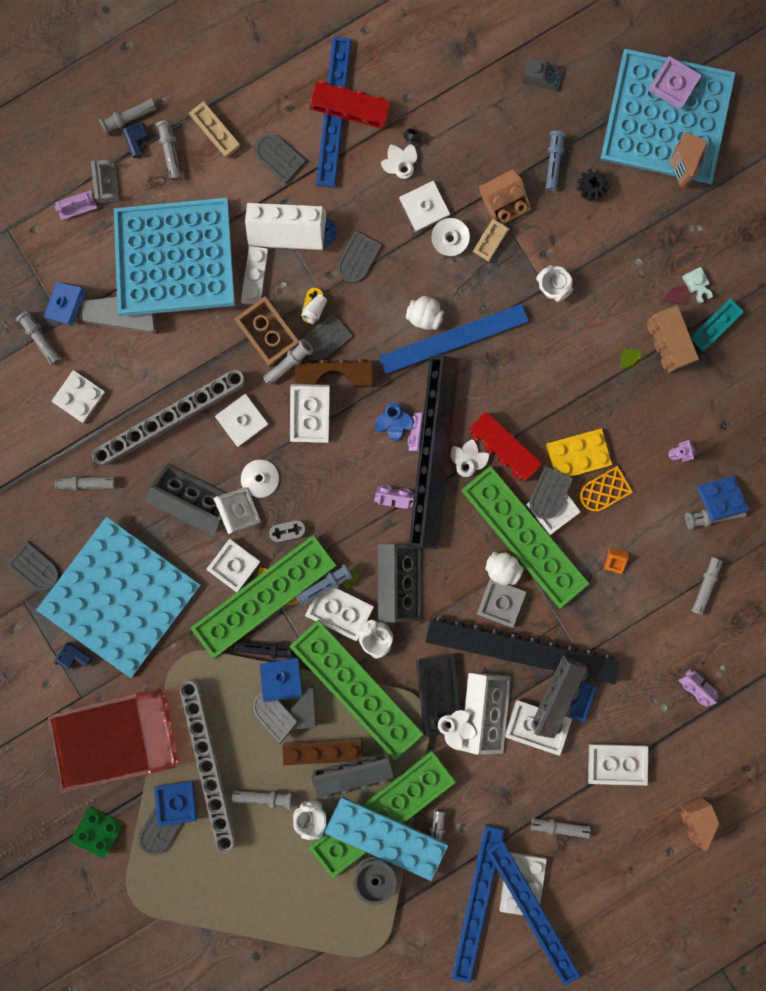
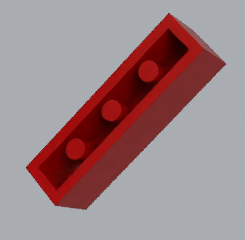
[309,81,390,129]
[469,411,542,482]

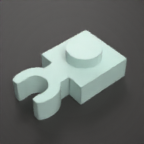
[682,267,713,303]

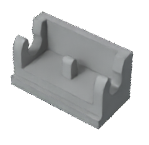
[91,160,120,204]

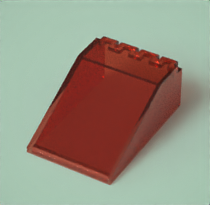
[48,690,179,793]

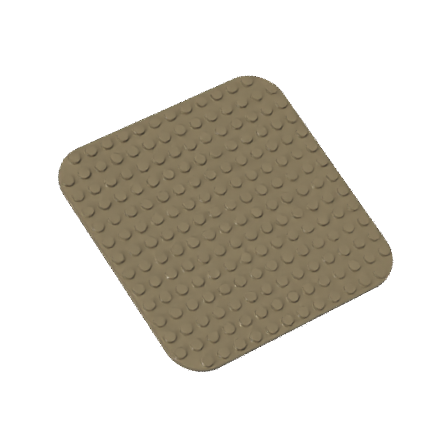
[126,650,430,957]

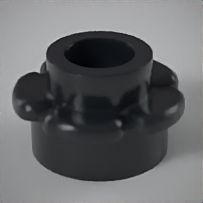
[403,128,421,145]

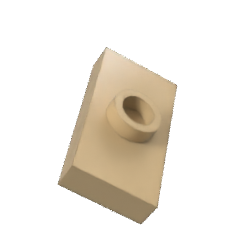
[472,219,509,262]

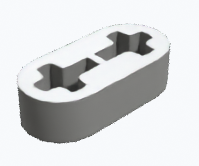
[269,521,305,542]

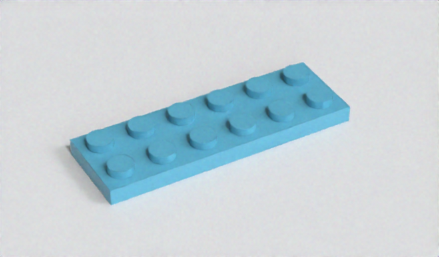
[325,796,448,881]

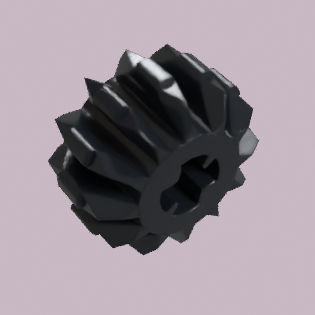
[577,169,609,202]

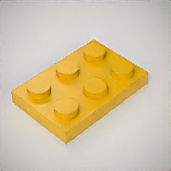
[546,428,612,477]

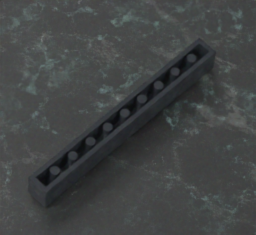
[409,355,460,550]
[425,616,620,684]

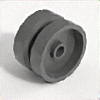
[354,855,397,905]

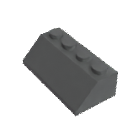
[145,464,226,536]
[378,544,421,623]
[531,654,588,738]
[311,752,394,799]

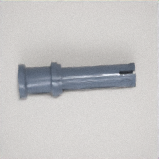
[545,131,567,191]
[296,564,353,606]

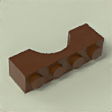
[295,359,372,388]
[282,738,362,766]

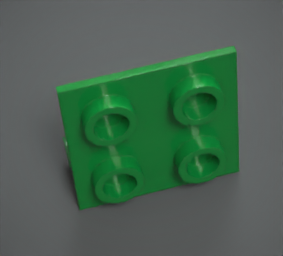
[70,807,123,859]

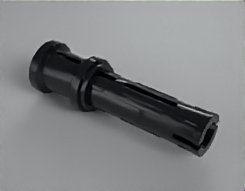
[234,641,294,660]

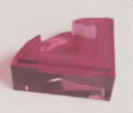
[663,285,687,305]

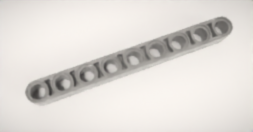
[92,370,245,465]
[180,679,236,853]

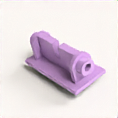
[55,190,97,221]
[408,413,423,452]
[668,440,695,462]
[374,485,414,509]
[678,669,719,707]

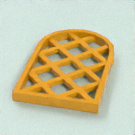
[580,466,633,511]

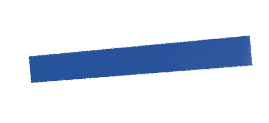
[316,37,351,188]
[379,304,528,374]
[451,825,504,983]
[486,839,581,986]

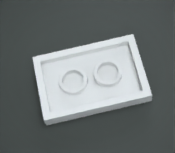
[290,384,330,443]
[305,588,374,641]
[504,700,572,756]
[588,744,648,785]
[499,852,547,915]

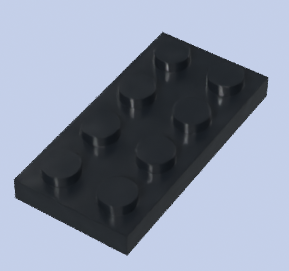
[416,654,460,737]

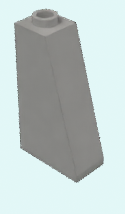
[79,297,157,334]

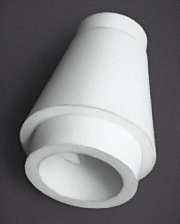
[301,294,327,324]

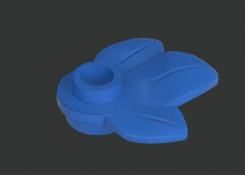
[375,403,412,441]

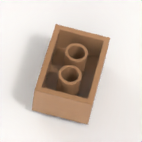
[234,296,299,368]
[647,305,699,373]

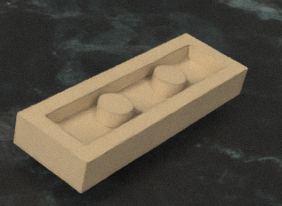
[189,101,240,158]

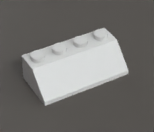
[245,203,326,250]
[461,673,511,755]

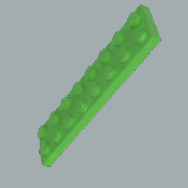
[461,466,589,608]
[190,535,337,659]
[289,620,423,761]
[308,750,456,878]

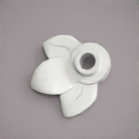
[381,145,417,179]
[450,440,489,477]
[438,710,476,750]

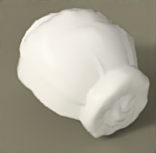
[536,265,573,303]
[406,296,444,330]
[485,552,524,586]
[358,620,393,658]
[293,801,327,840]

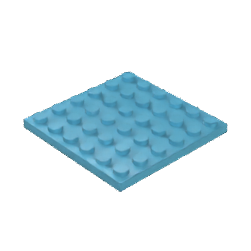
[600,49,735,184]
[114,198,235,317]
[36,517,201,678]

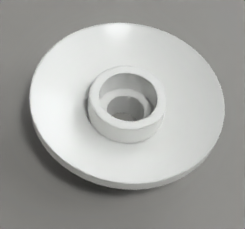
[431,218,470,256]
[241,460,279,498]

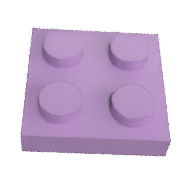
[648,56,702,110]

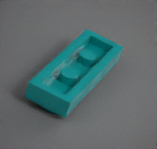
[690,298,744,353]

